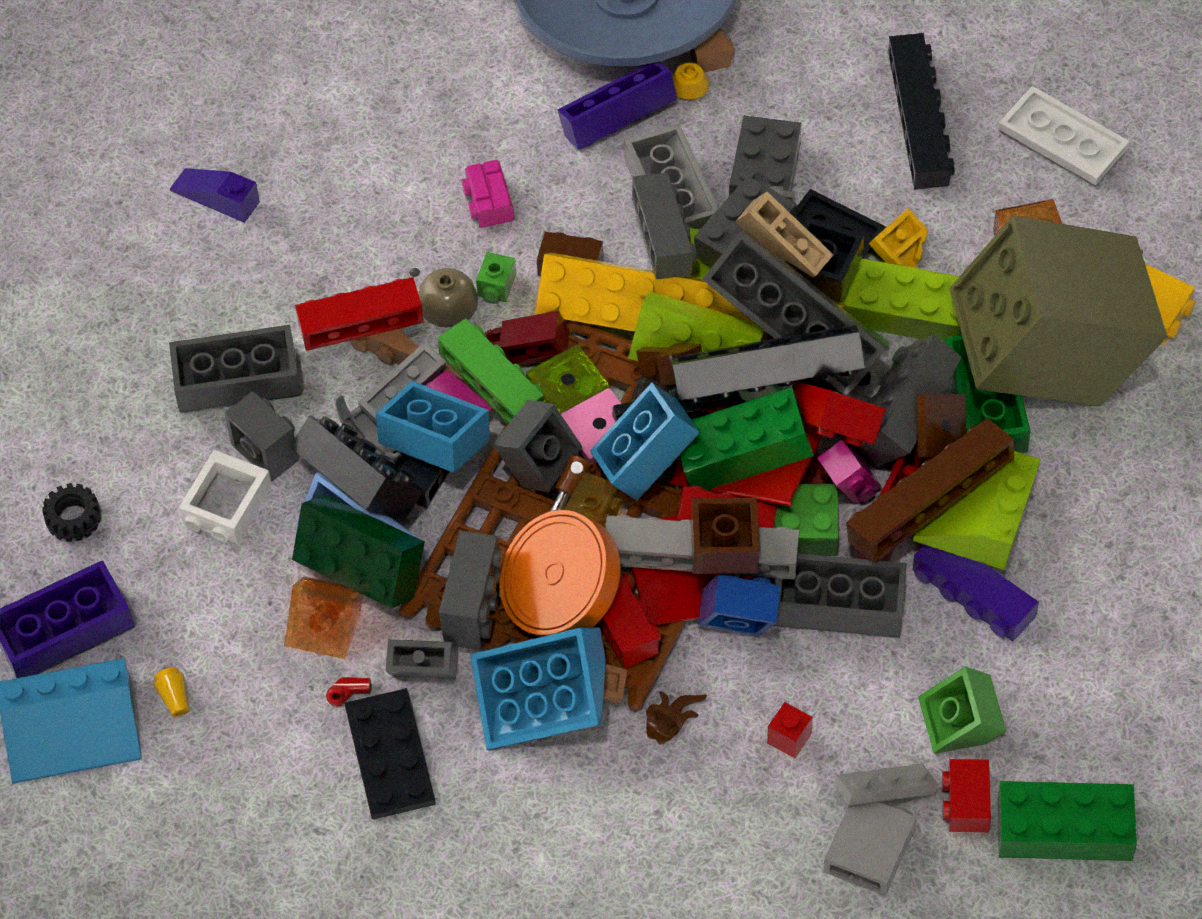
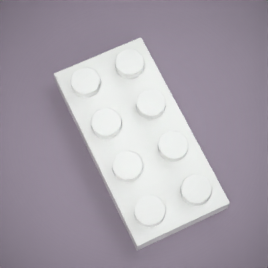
[998,86,1130,186]

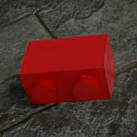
[942,759,991,833]

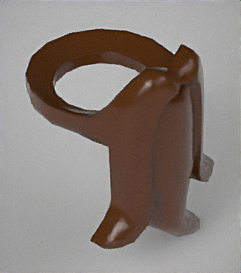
[646,692,707,745]

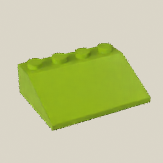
[913,451,1041,570]

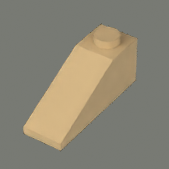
[735,192,833,277]

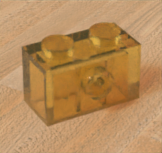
[564,472,622,529]

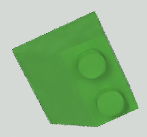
[918,666,1006,754]

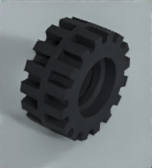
[42,483,101,542]

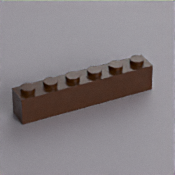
[846,418,1014,563]

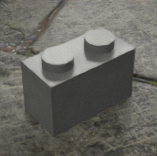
[386,639,458,680]

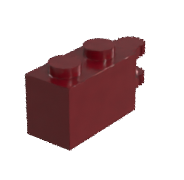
[485,310,569,366]

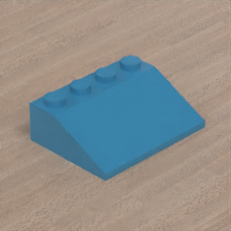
[470,627,606,750]
[0,658,142,784]

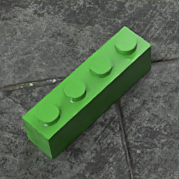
[437,318,545,424]

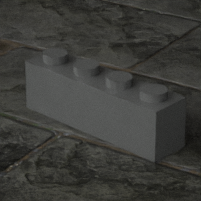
[632,172,697,279]

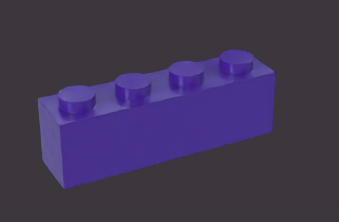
[557,62,678,150]
[912,545,1039,641]

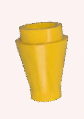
[153,667,190,718]

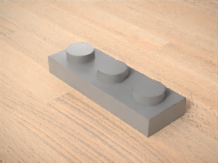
[358,342,447,422]
[834,764,938,806]

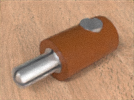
[551,455,592,511]

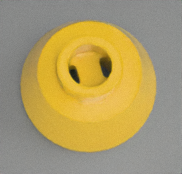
[672,63,709,100]

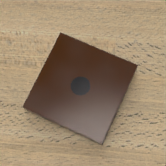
[916,394,966,457]

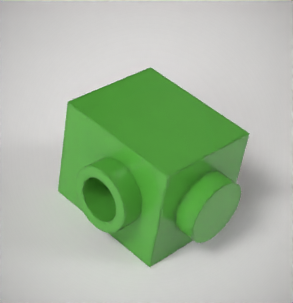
[476,252,517,302]

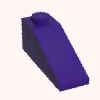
[170,168,260,223]

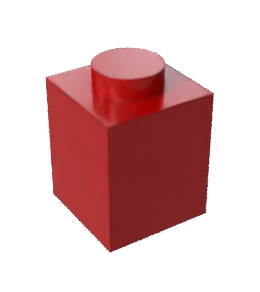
[767,702,813,758]

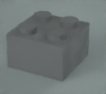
[224,391,299,482]
[492,400,583,492]

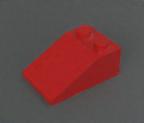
[792,381,886,447]

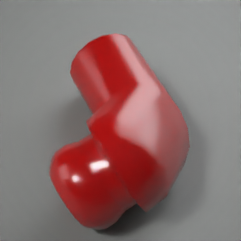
[326,677,371,706]

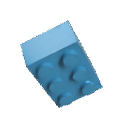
[376,381,490,473]
[590,382,700,501]

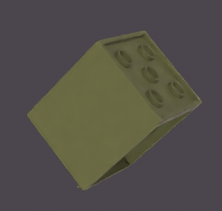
[949,215,1168,406]

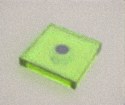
[526,344,611,414]

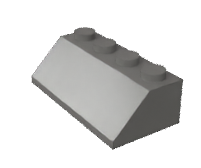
[624,124,719,229]

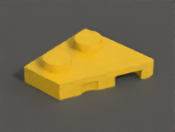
[869,208,928,268]

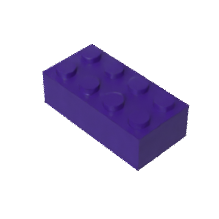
[0,560,135,678]

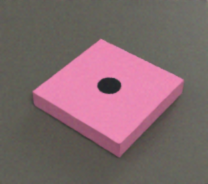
[561,388,621,465]

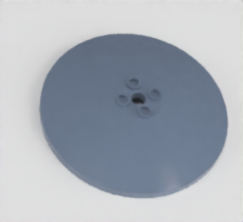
[514,0,736,66]

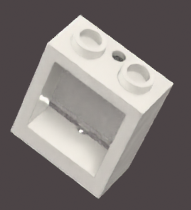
[179,450,272,544]

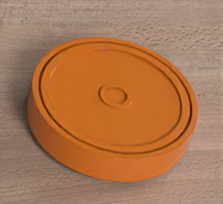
[500,510,620,637]

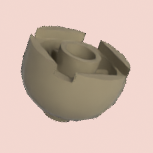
[419,268,478,327]

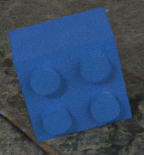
[698,574,781,635]

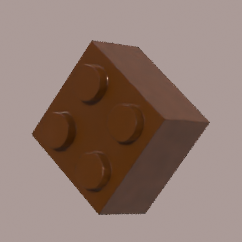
[690,498,760,574]

